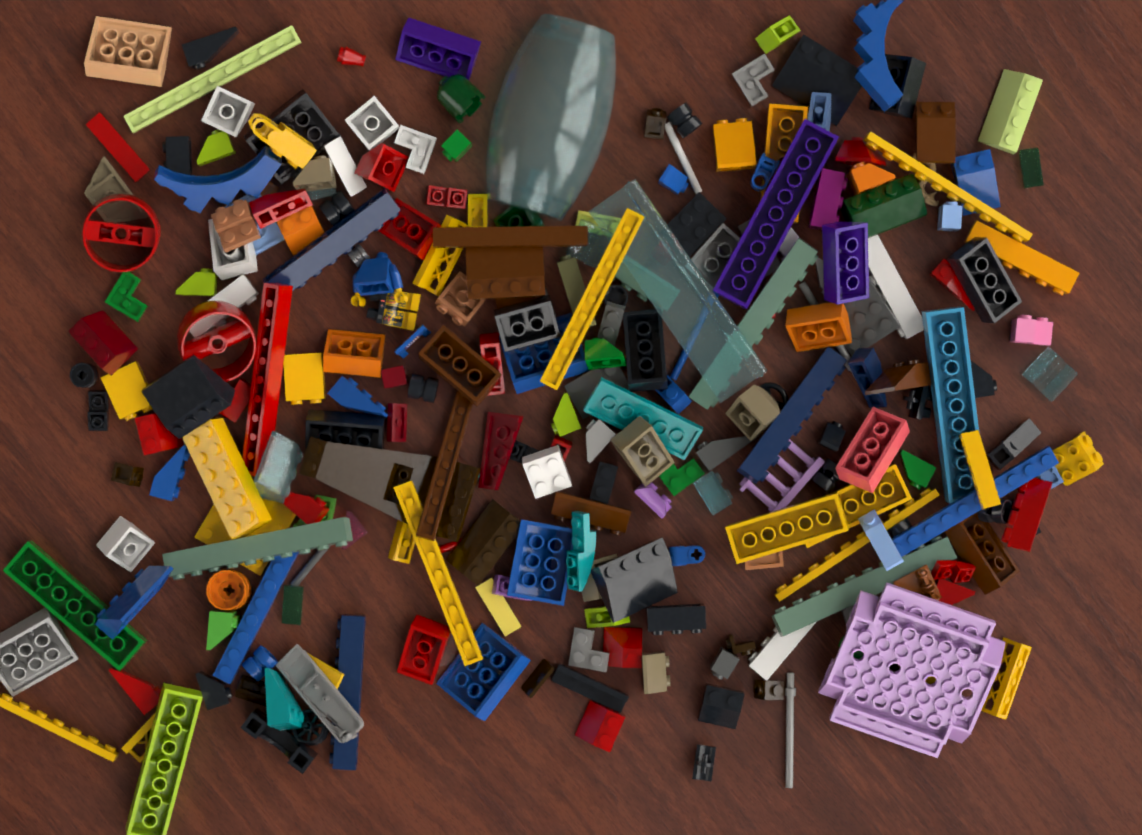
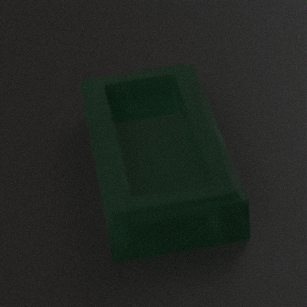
[1018,147,1044,189]
[282,585,304,625]

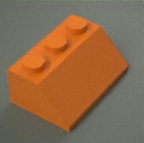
[846,162,896,196]
[785,302,852,352]
[323,329,385,377]

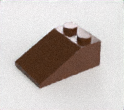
[914,102,956,163]
[865,359,931,395]

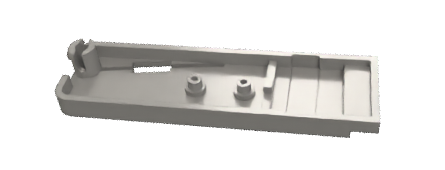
[275,644,364,743]

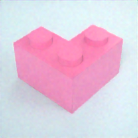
[1010,315,1053,346]

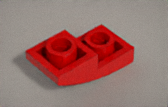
[425,185,468,209]
[219,378,251,423]
[931,560,976,583]

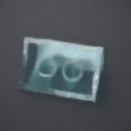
[254,431,303,503]

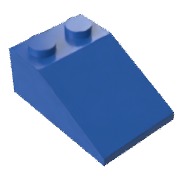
[950,149,1001,216]

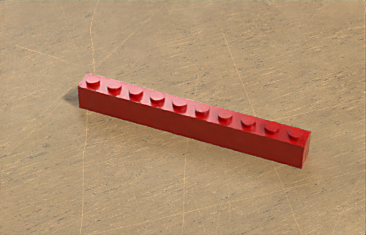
[242,283,293,477]

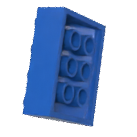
[499,313,590,394]
[507,519,573,606]
[95,566,174,640]
[436,623,531,721]

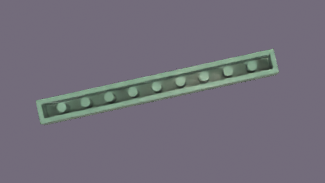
[689,238,819,410]
[162,517,353,580]
[771,535,957,637]

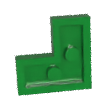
[105,272,148,322]
[659,458,705,496]

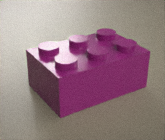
[808,168,847,231]

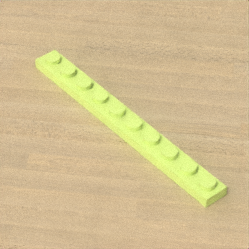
[124,25,302,134]

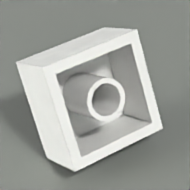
[345,96,400,151]
[522,445,572,499]

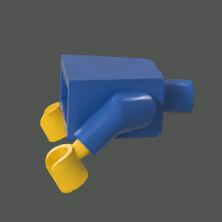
[351,252,408,307]

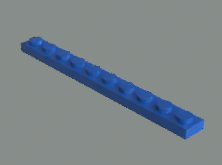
[892,446,1059,557]

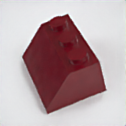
[68,310,139,376]

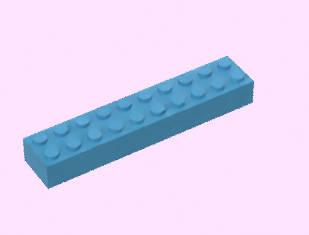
[921,306,979,504]

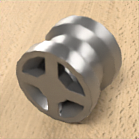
[347,243,370,267]

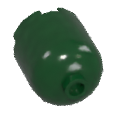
[436,74,486,123]

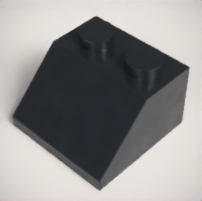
[698,683,745,729]

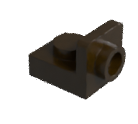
[644,108,666,140]
[111,462,144,487]

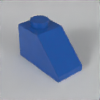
[658,164,689,195]

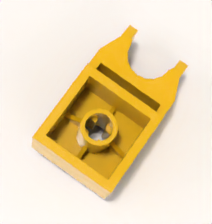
[248,113,317,169]

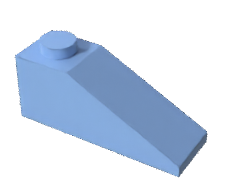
[858,509,904,571]

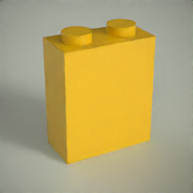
[283,353,326,405]
[101,361,153,421]

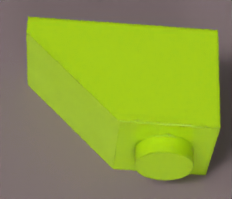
[755,15,801,54]
[197,129,236,166]
[176,269,217,296]
[551,393,581,437]
[584,606,630,628]

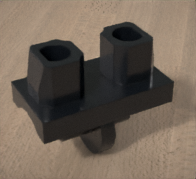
[902,386,932,420]
[692,744,716,782]

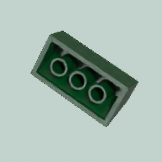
[841,173,928,238]

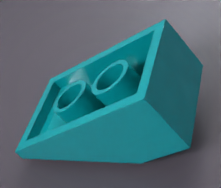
[265,668,304,731]

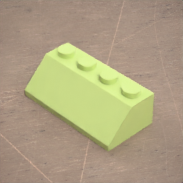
[978,69,1043,154]

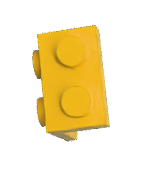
[1052,432,1104,486]

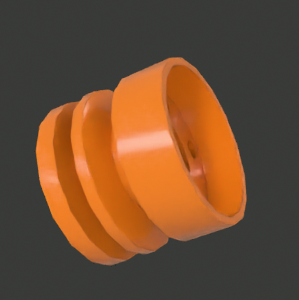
[206,570,252,610]

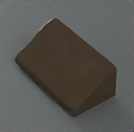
[521,659,555,698]
[235,675,267,707]

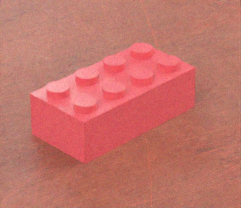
[835,407,910,493]

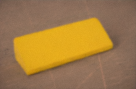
[388,520,415,564]

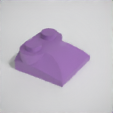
[634,482,672,519]

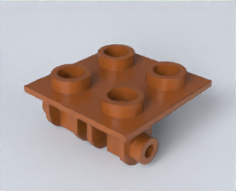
[893,564,942,601]

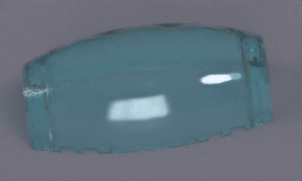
[486,14,616,221]

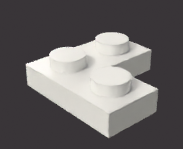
[394,125,437,174]

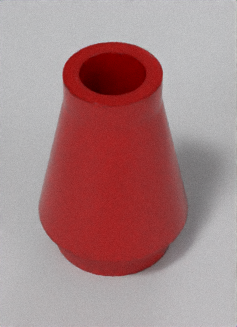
[337,46,366,67]

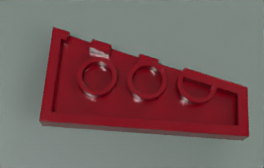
[478,412,524,490]

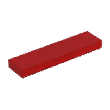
[85,112,151,183]

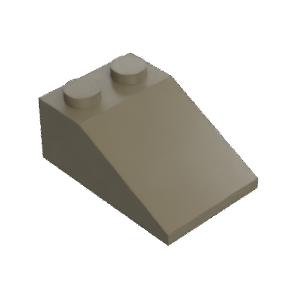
[611,416,675,487]

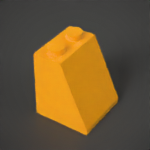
[713,118,757,172]

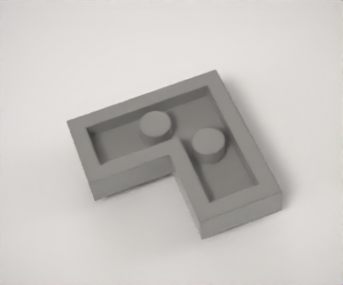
[732,54,774,107]
[568,627,610,672]

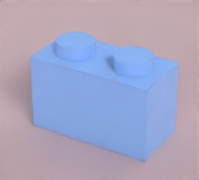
[937,202,962,232]

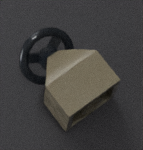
[725,382,789,442]

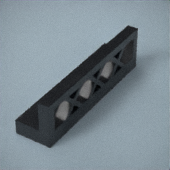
[551,663,629,713]

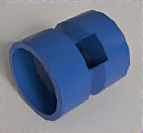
[242,645,278,681]

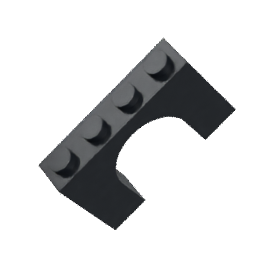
[240,708,318,774]

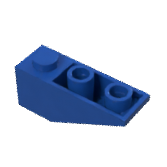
[655,375,692,414]
[327,376,388,417]
[149,445,190,501]

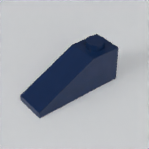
[848,348,887,408]

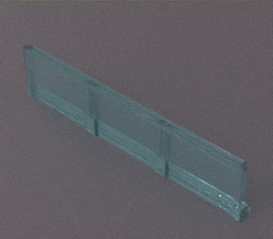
[589,179,767,403]

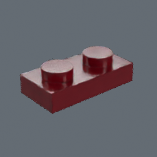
[387,403,407,442]

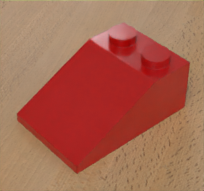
[378,198,441,261]
[397,615,451,685]

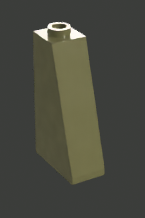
[557,254,597,326]

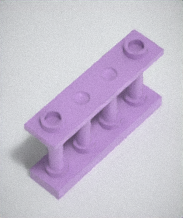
[739,439,825,512]

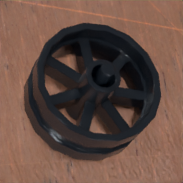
[292,709,329,746]

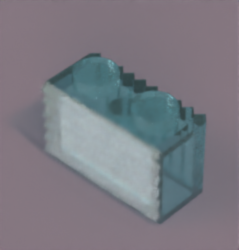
[693,471,733,515]

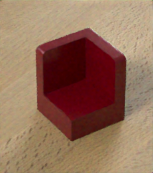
[381,365,408,389]

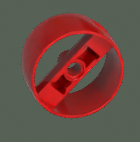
[82,194,161,272]
[177,300,256,382]

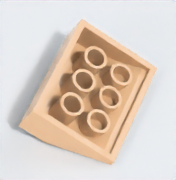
[84,16,172,87]

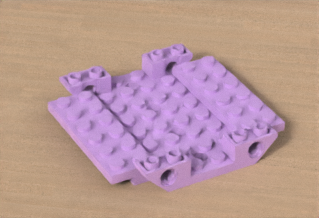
[818,582,1005,758]

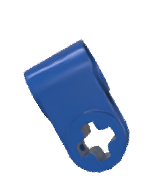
[750,153,780,192]
[668,545,705,566]

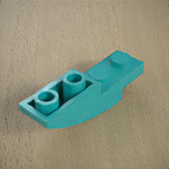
[566,511,596,592]

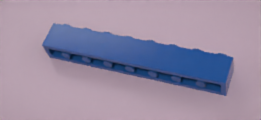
[213,552,299,684]

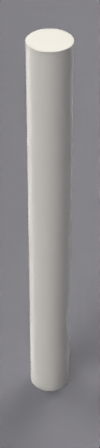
[665,122,702,194]

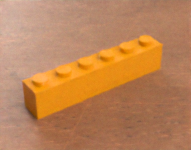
[964,220,1080,296]

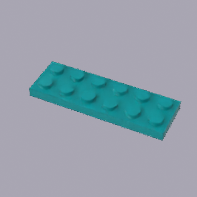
[583,377,703,460]

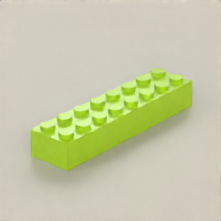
[125,683,203,835]

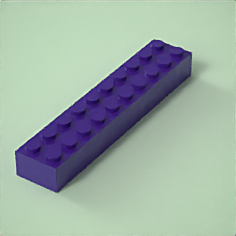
[712,119,839,309]

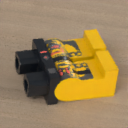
[367,290,421,331]

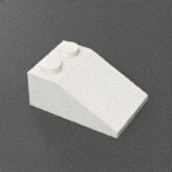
[208,219,258,280]

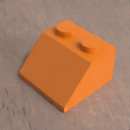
[277,206,325,256]

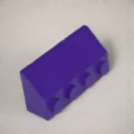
[395,17,481,80]
[822,222,869,305]

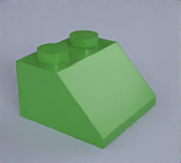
[206,609,240,650]

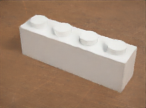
[189,275,259,338]
[748,622,816,681]

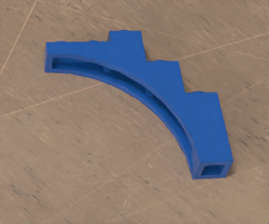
[853,0,904,112]
[154,146,282,213]

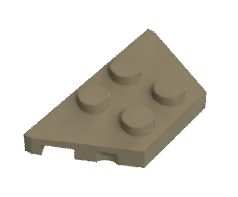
[84,156,149,223]

